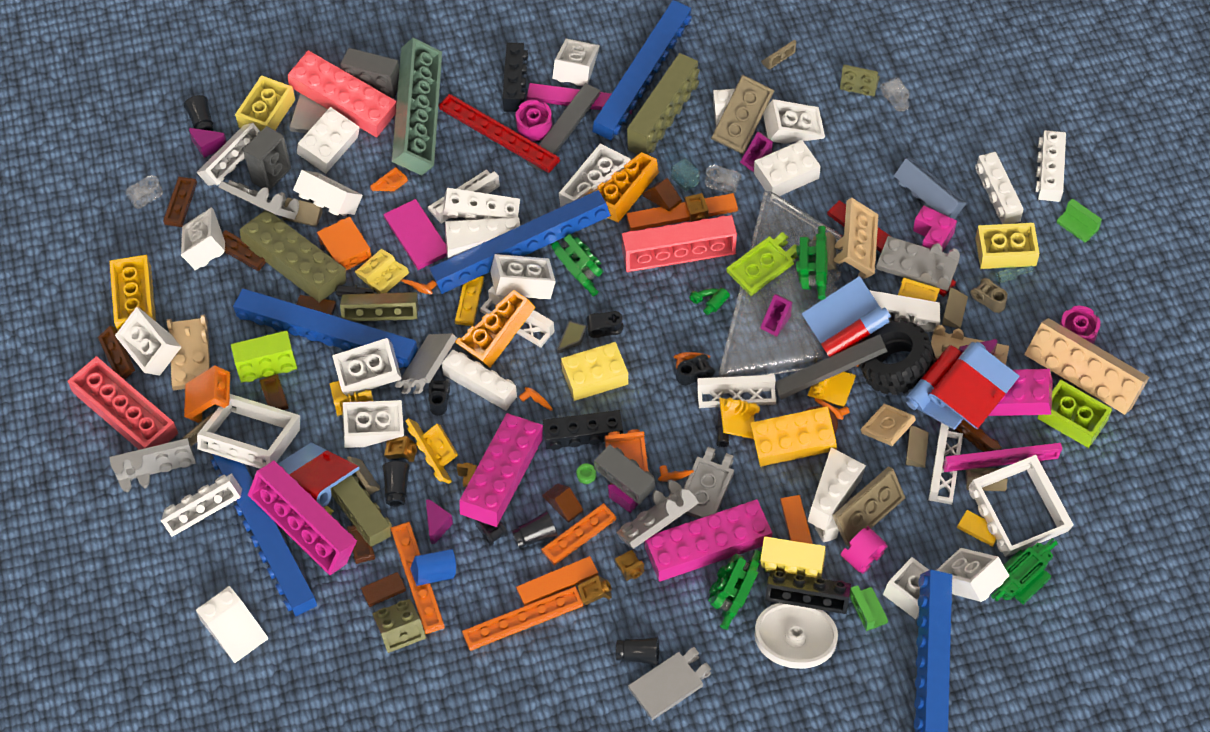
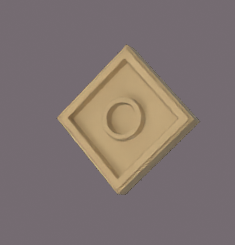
[861,403,916,446]

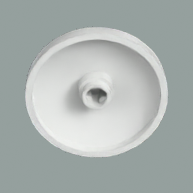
[754,603,838,669]

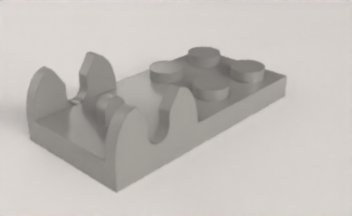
[219,180,299,220]
[876,236,960,291]
[109,438,196,492]
[616,480,699,549]

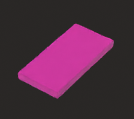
[383,199,447,270]

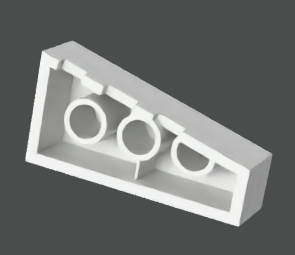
[559,144,630,207]
[445,217,520,259]
[869,290,940,332]
[808,447,866,531]

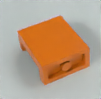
[317,217,372,271]
[184,365,230,423]
[605,429,649,485]

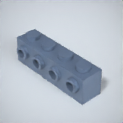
[894,158,966,219]

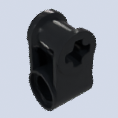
[586,311,624,338]
[677,354,715,386]
[428,378,450,416]
[475,520,508,546]

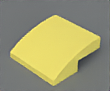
[355,249,409,293]

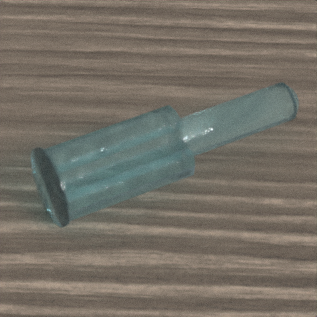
[996,266,1034,283]

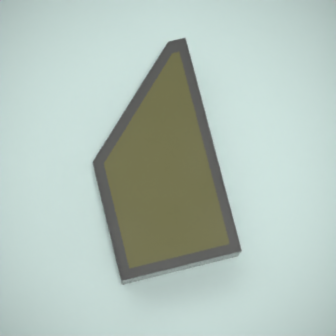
[557,321,587,353]

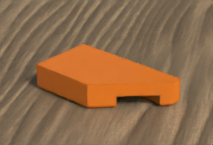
[370,167,408,191]

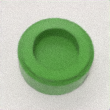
[576,463,596,484]

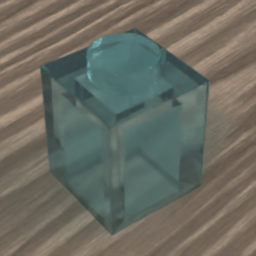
[671,158,700,191]

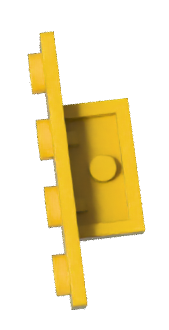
[406,418,458,484]

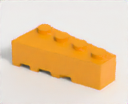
[585,152,659,223]
[455,290,535,368]

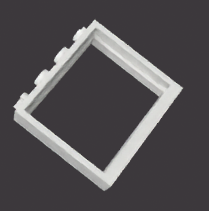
[197,394,300,469]
[969,455,1073,557]

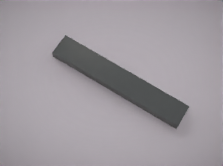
[527,83,601,172]
[775,334,888,400]

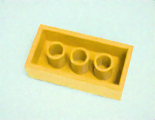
[109,255,156,331]
[751,406,837,467]

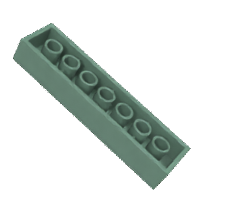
[392,38,442,176]

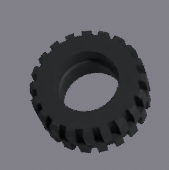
[859,320,935,395]

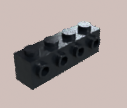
[502,43,528,112]
[543,410,623,450]
[765,570,851,614]

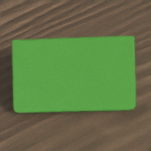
[1057,199,1102,242]
[849,585,888,631]

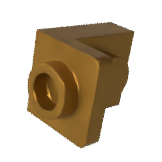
[685,193,709,222]
[384,436,417,462]
[457,463,477,487]
[615,550,644,581]
[577,575,612,605]

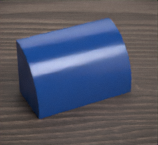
[410,549,456,586]

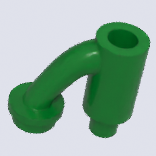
[689,288,730,315]

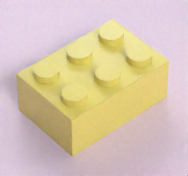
[235,76,295,131]
[975,223,1040,269]
[561,342,628,401]
[760,537,826,578]

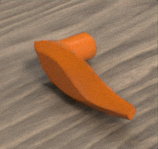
[401,279,437,294]
[673,352,710,369]
[518,387,553,411]
[814,398,850,420]
[658,465,694,482]

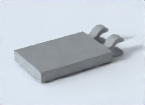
[289,93,328,134]
[395,333,457,394]
[684,447,734,519]
[628,647,711,721]

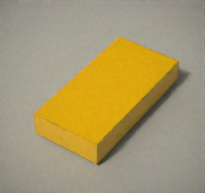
[898,278,940,302]
[957,510,996,547]

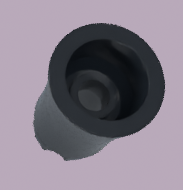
[184,95,214,131]
[382,461,410,507]
[512,510,558,548]
[616,637,660,666]

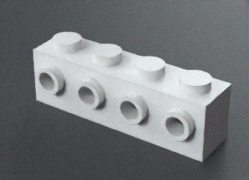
[197,123,260,186]
[1035,130,1066,202]
[975,152,1023,224]
[443,188,520,220]
[442,350,517,411]
[161,473,242,536]

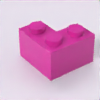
[913,206,957,251]

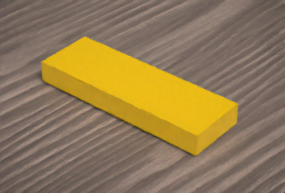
[455,276,484,326]

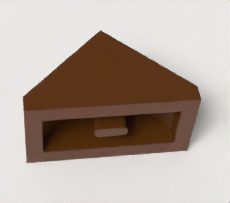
[642,178,682,211]
[542,483,583,523]

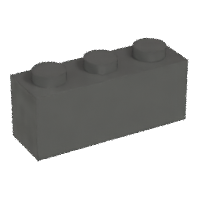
[594,444,655,504]

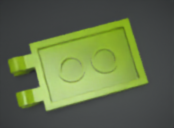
[726,232,799,296]

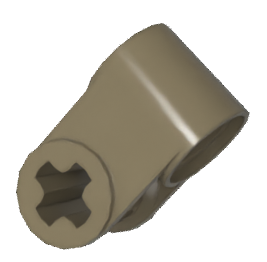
[970,278,1008,313]

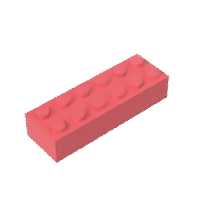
[288,50,397,137]
[622,215,737,272]
[67,356,178,450]

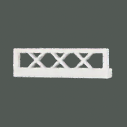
[428,170,500,224]
[480,286,554,347]
[697,375,776,408]
[928,423,963,505]

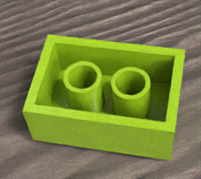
[231,331,297,383]
[1037,380,1112,448]

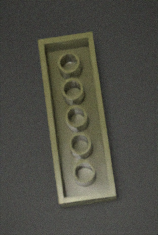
[627,53,699,155]
[240,210,346,303]

